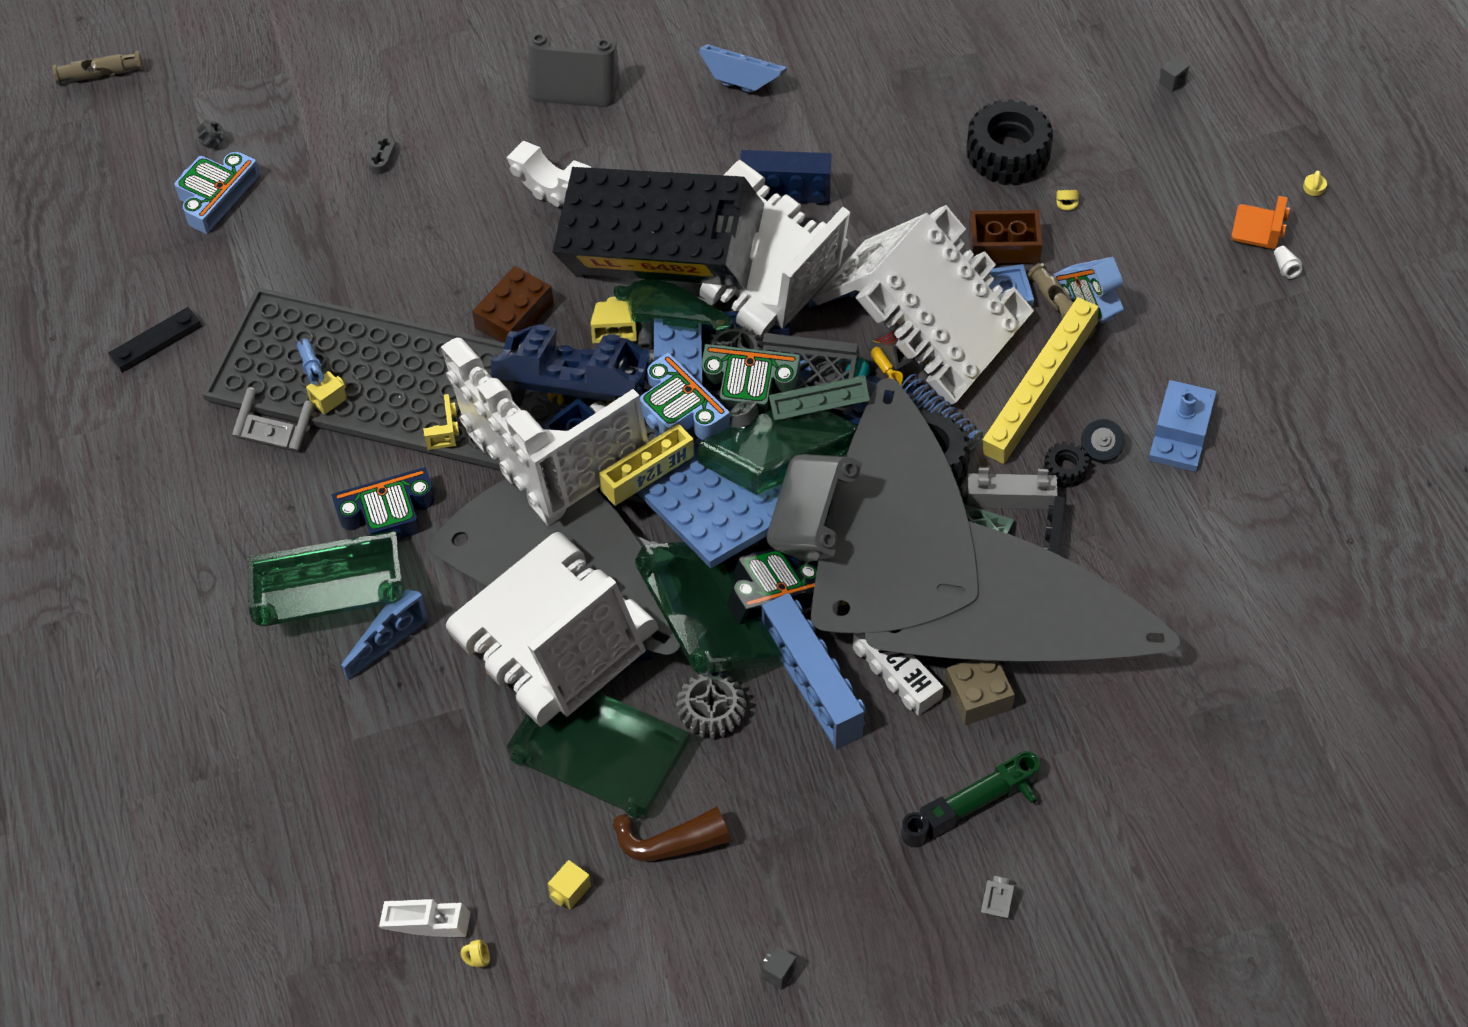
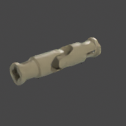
[52,51,143,84]
[1028,263,1096,340]

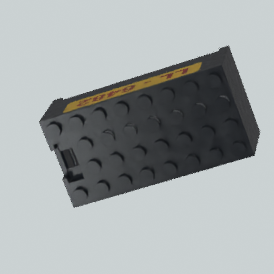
[552,167,764,290]

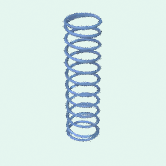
[901,374,983,450]

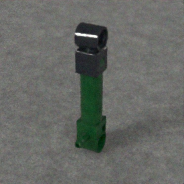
[901,751,1040,848]

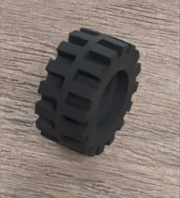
[1044,442,1089,488]

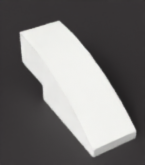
[379,899,471,937]

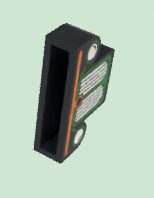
[727,548,817,625]

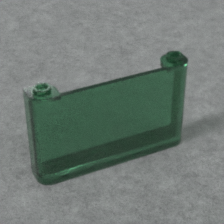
[698,410,859,495]
[248,530,404,626]
[635,542,783,674]
[507,692,690,819]

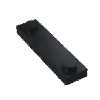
[108,307,202,373]

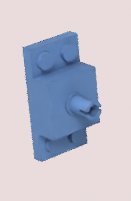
[1148,380,1216,472]

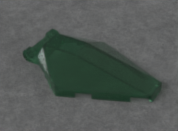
[613,279,732,330]

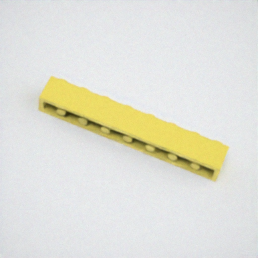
[983,297,1099,464]

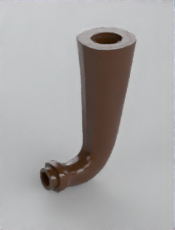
[613,806,732,861]

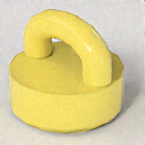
[1303,171,1327,196]
[1056,190,1079,211]
[461,939,490,968]

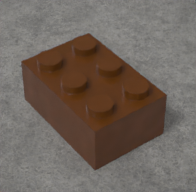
[969,210,1042,263]
[472,266,554,343]

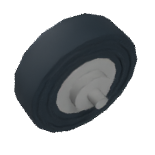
[1081,419,1125,462]

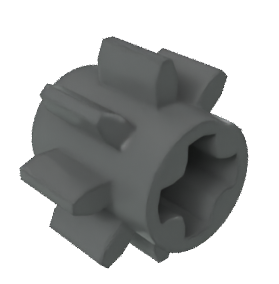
[196,120,224,148]

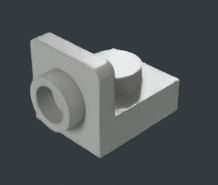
[981,876,1014,918]

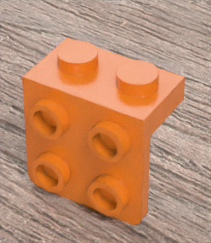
[1231,196,1290,249]

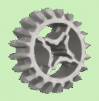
[676,671,746,739]

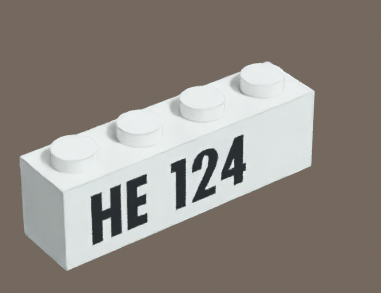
[853,631,943,716]

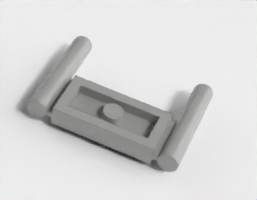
[232,387,314,452]

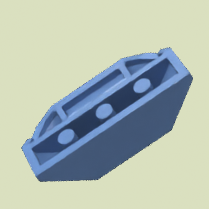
[699,44,787,92]

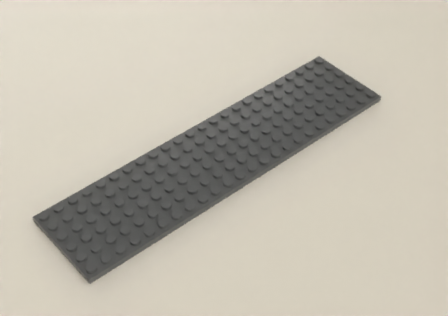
[202,287,786,504]

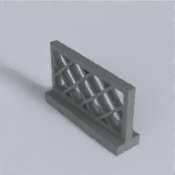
[763,333,860,394]

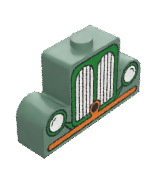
[702,344,801,414]

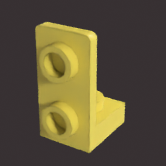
[423,394,459,450]

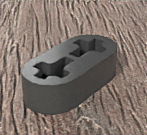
[368,136,396,174]
[730,401,759,428]

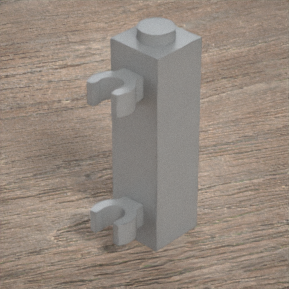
[962,468,1057,509]

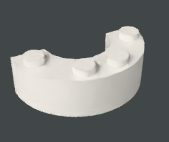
[506,141,591,207]

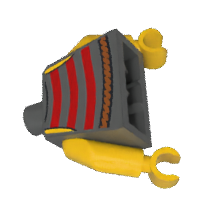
[868,330,930,386]

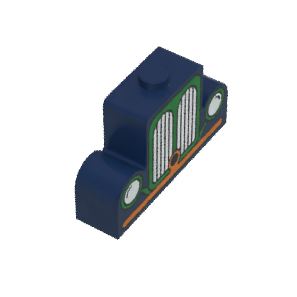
[331,467,434,546]

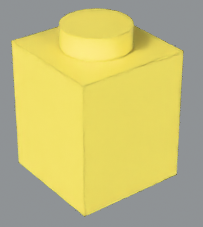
[306,371,347,415]
[548,860,591,910]

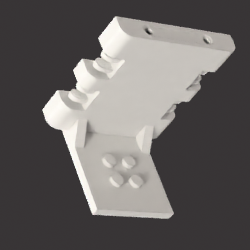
[699,160,850,340]
[812,205,1034,405]
[441,338,648,526]
[446,532,659,727]

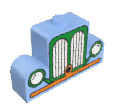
[174,152,260,234]
[1054,257,1124,324]
[640,353,730,440]

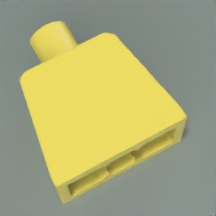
[591,297,637,343]

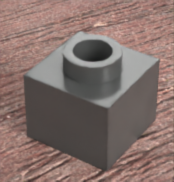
[1159,57,1189,92]
[761,946,796,990]

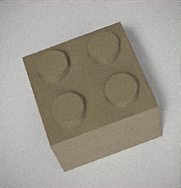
[945,659,1015,725]

